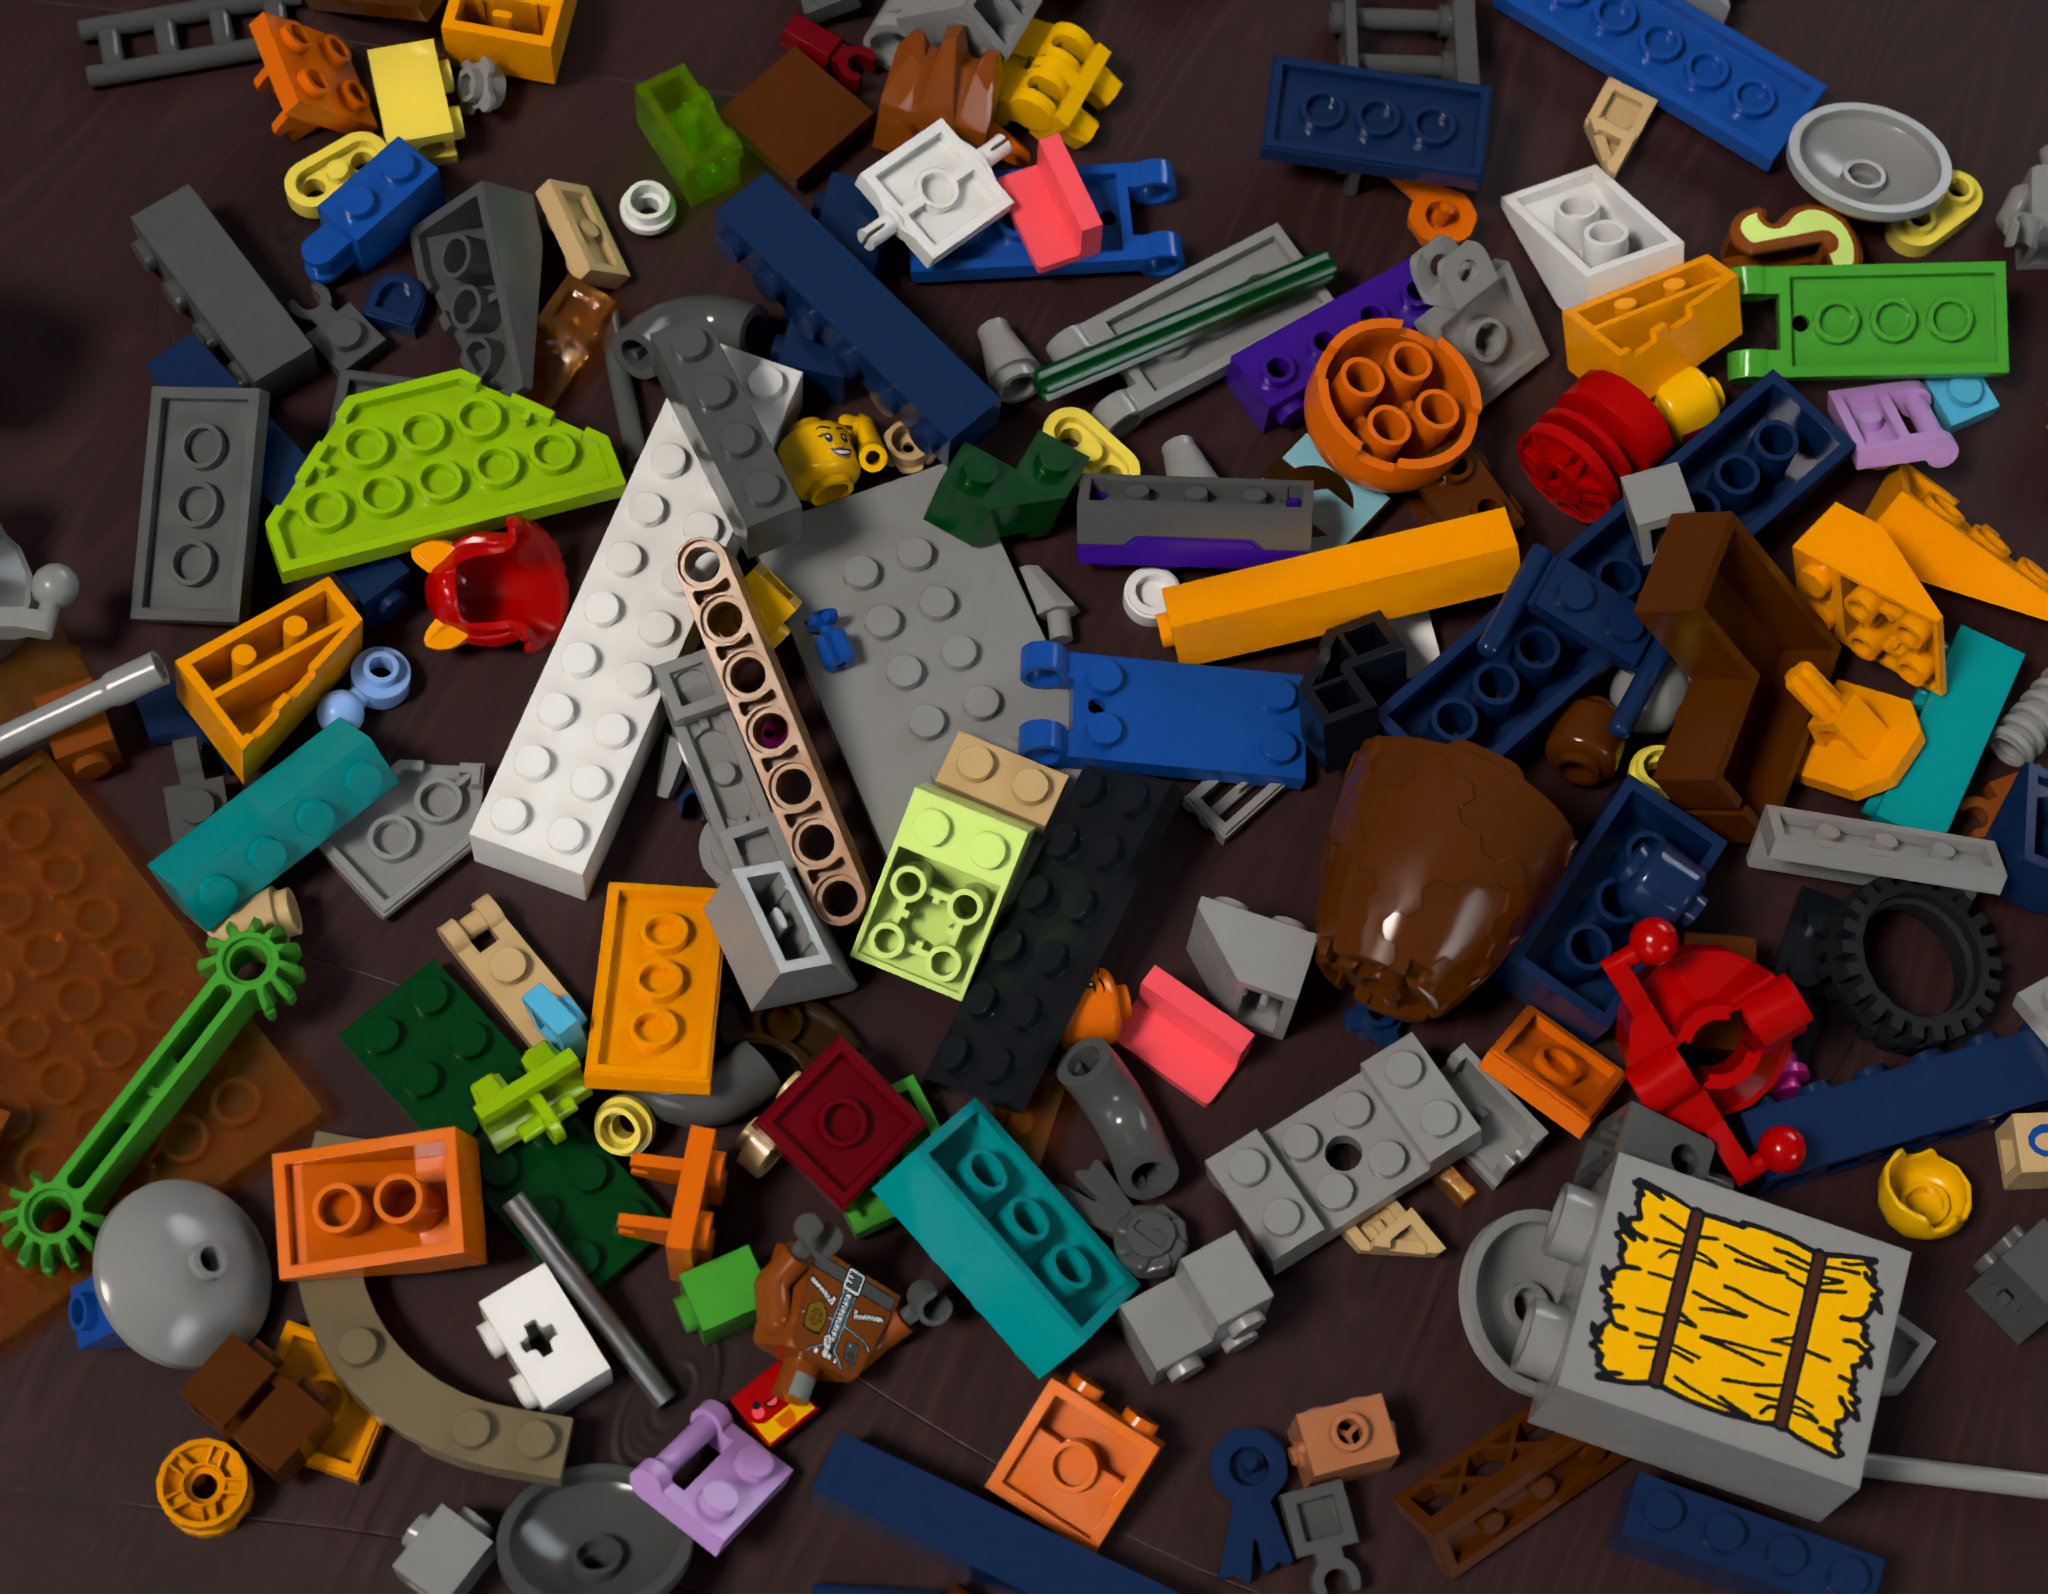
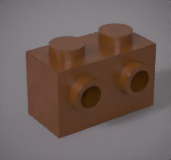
[1397,438,1527,545]

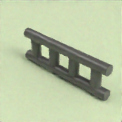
[77,0,302,88]

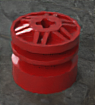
[1516,370,1673,524]

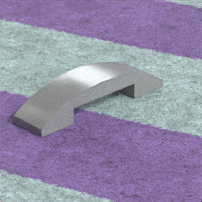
[653,648,796,871]

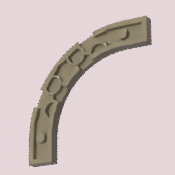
[297,1131,574,1487]

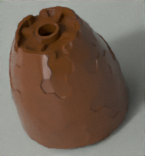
[1314,735,1578,1023]

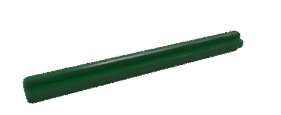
[1032,250,1339,401]

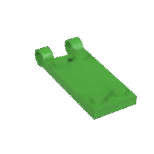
[1727,261,2009,385]

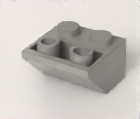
[703,860,858,1012]
[1186,895,1317,1041]

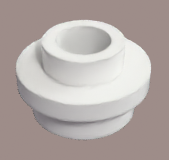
[620,180,676,236]

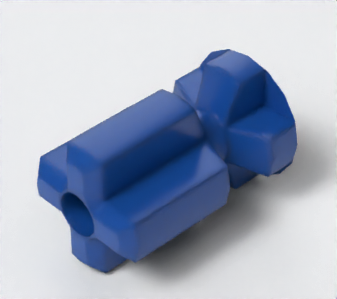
[804,608,855,673]

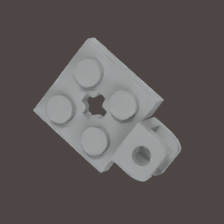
[1410,235,1550,408]

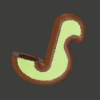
[1720,203,1863,268]

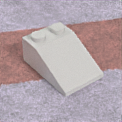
[1501,164,1684,311]

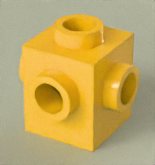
[716,561,803,649]

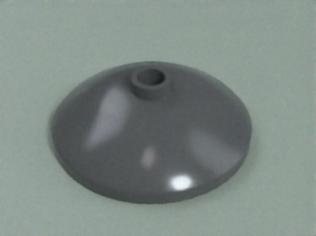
[496,1463,694,1594]

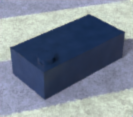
[1488,773,1728,1045]

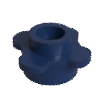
[1343,1002,1403,1049]

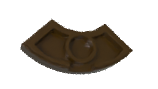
[716,985,861,1072]

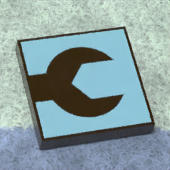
[1258,429,1394,553]

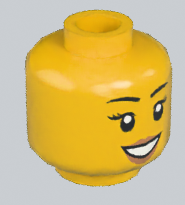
[778,417,861,506]

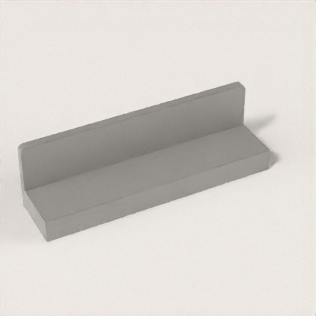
[1746,804,2008,901]

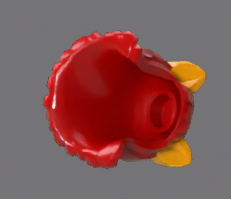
[411,514,570,656]

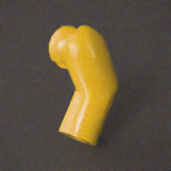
[838,413,887,472]

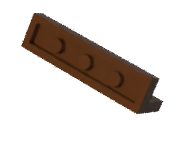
[1393,1404,1630,1581]

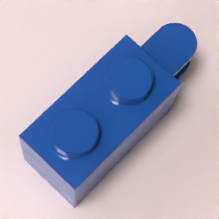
[301,136,445,285]

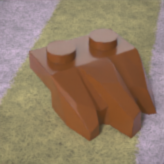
[873,25,1004,153]

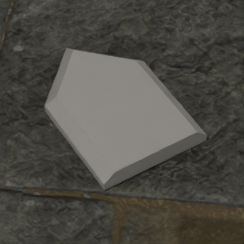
[315,759,485,921]

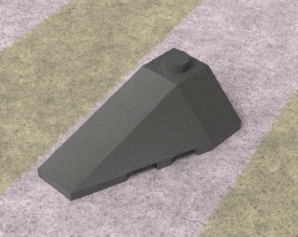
[408,180,543,397]

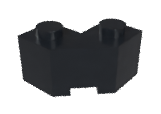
[1298,610,1407,775]

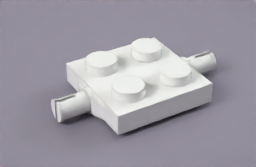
[855,118,1014,269]

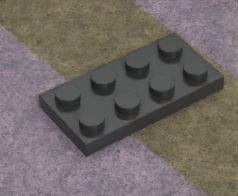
[130,386,270,626]

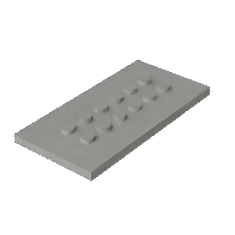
[755,463,1082,915]

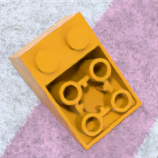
[441,0,577,84]
[1792,502,1947,697]

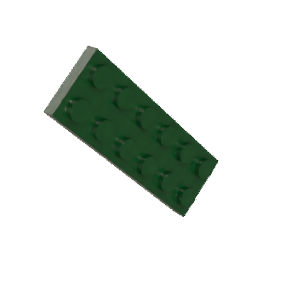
[338,958,668,1311]

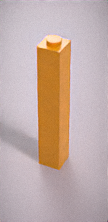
[1155,507,1521,665]

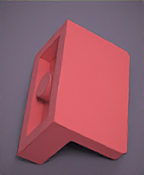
[997,133,1103,273]
[1114,965,1255,1107]

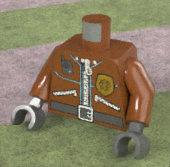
[753,1213,953,1407]

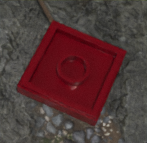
[751,1035,928,1213]

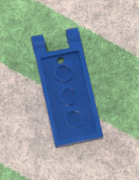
[908,158,1185,283]
[1018,641,1306,790]

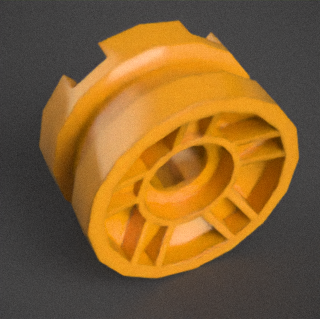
[156,1438,255,1539]

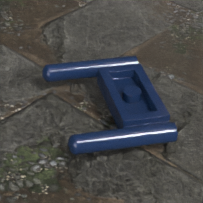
[1476,543,1671,739]

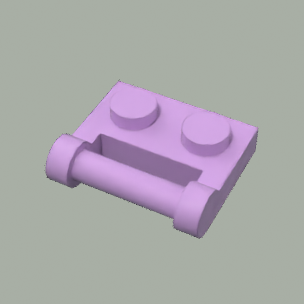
[1827,380,1959,470]
[629,1399,793,1557]

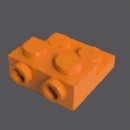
[984,1371,1166,1553]

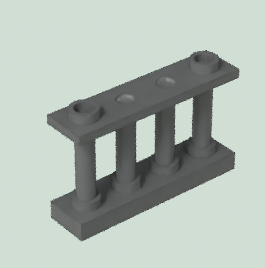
[1328,0,1485,199]

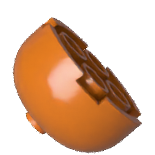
[1304,318,1482,493]

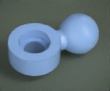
[316,646,411,729]

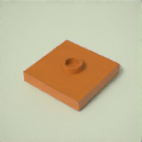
[1478,1004,1626,1139]

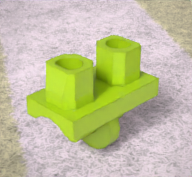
[470,1040,593,1154]

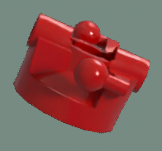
[1599,917,1814,1188]

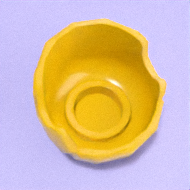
[1878,1148,1972,1240]

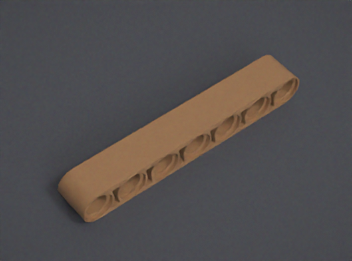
[674,537,874,927]

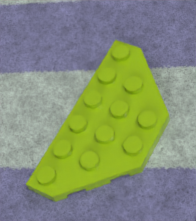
[265,368,627,584]

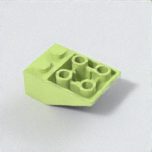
[850,782,1037,1002]

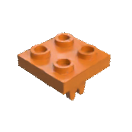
[249,11,378,142]
[616,1125,728,1282]

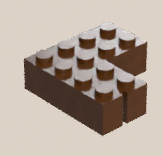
[1633,511,1842,844]

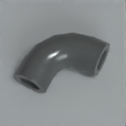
[612,294,769,379]
[1057,1037,1179,1200]
[621,1041,782,1129]

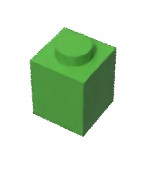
[672,1245,761,1347]

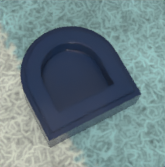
[360,273,427,339]

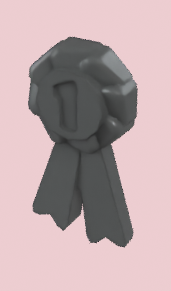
[1056,1158,1189,1279]

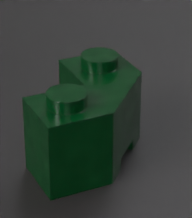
[923,429,1090,547]

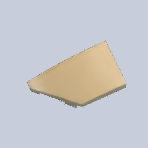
[1583,77,1658,180]
[1340,1199,1446,1258]

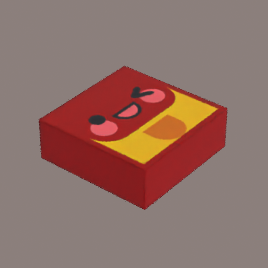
[730,1360,819,1452]

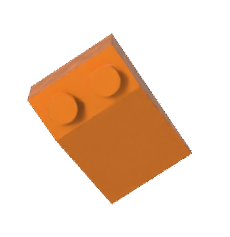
[272,1126,488,1282]

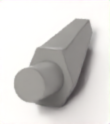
[1019,565,1080,645]
[656,730,687,799]

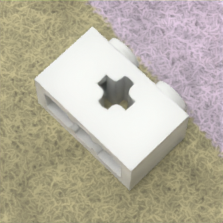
[476,1262,613,1415]

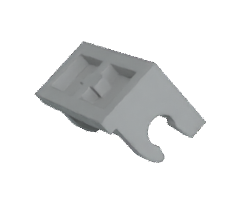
[1440,1043,1549,1191]

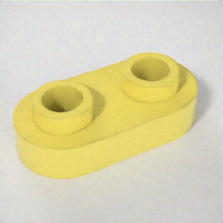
[284,131,387,219]
[1884,170,1983,258]
[1043,407,1140,487]

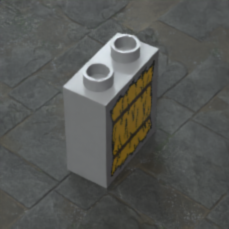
[1511,1152,1912,1522]

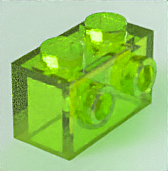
[634,63,744,206]

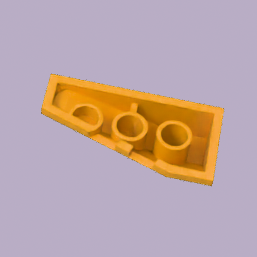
[1863,463,2048,621]

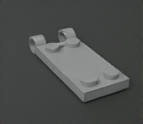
[1046,222,1334,439]

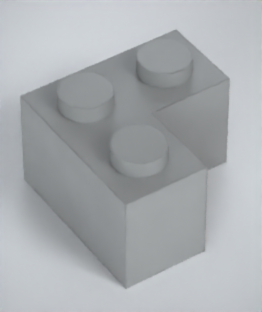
[1115,1230,1274,1386]

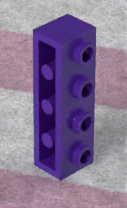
[1225,258,1433,434]

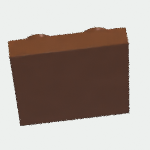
[717,46,874,190]

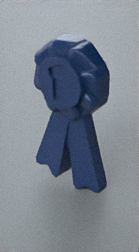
[1209,1427,1293,1584]

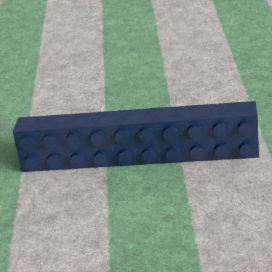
[1378,369,1856,762]

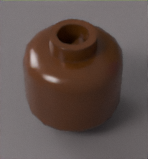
[1545,695,1629,786]

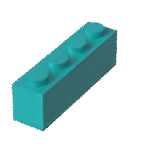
[1860,624,2026,833]
[147,717,399,933]

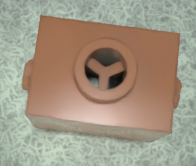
[1287,1393,1400,1488]

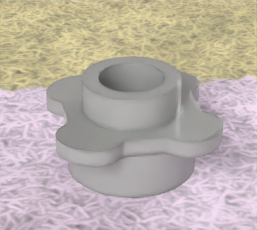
[456,56,506,115]

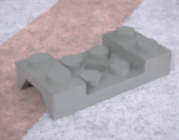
[1205,1032,1482,1276]

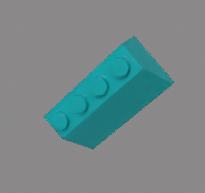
[871,1097,1141,1380]

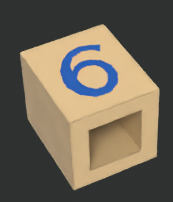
[1994,1112,2048,1190]

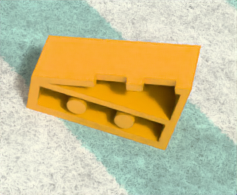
[1562,254,1743,400]
[175,576,363,784]

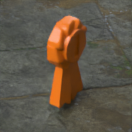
[1386,177,1477,246]

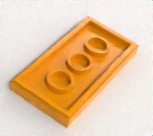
[584,882,724,1095]

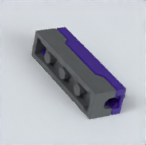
[1077,473,1314,572]

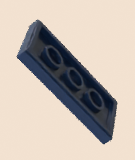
[1259,55,1493,191]

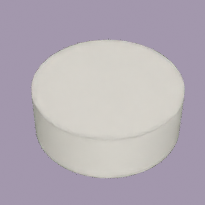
[1122,566,1180,627]

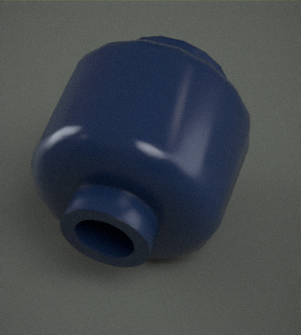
[1613,841,1708,928]

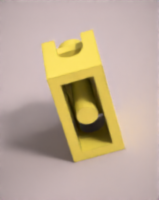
[367,38,465,166]

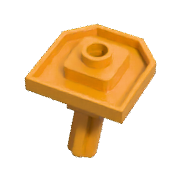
[1784,661,1926,801]

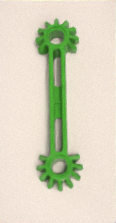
[0,916,306,1278]

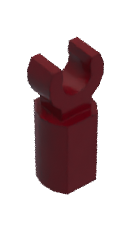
[779,13,878,93]

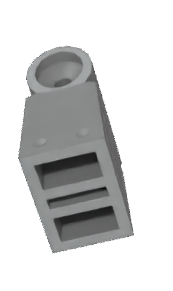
[863,0,1043,71]

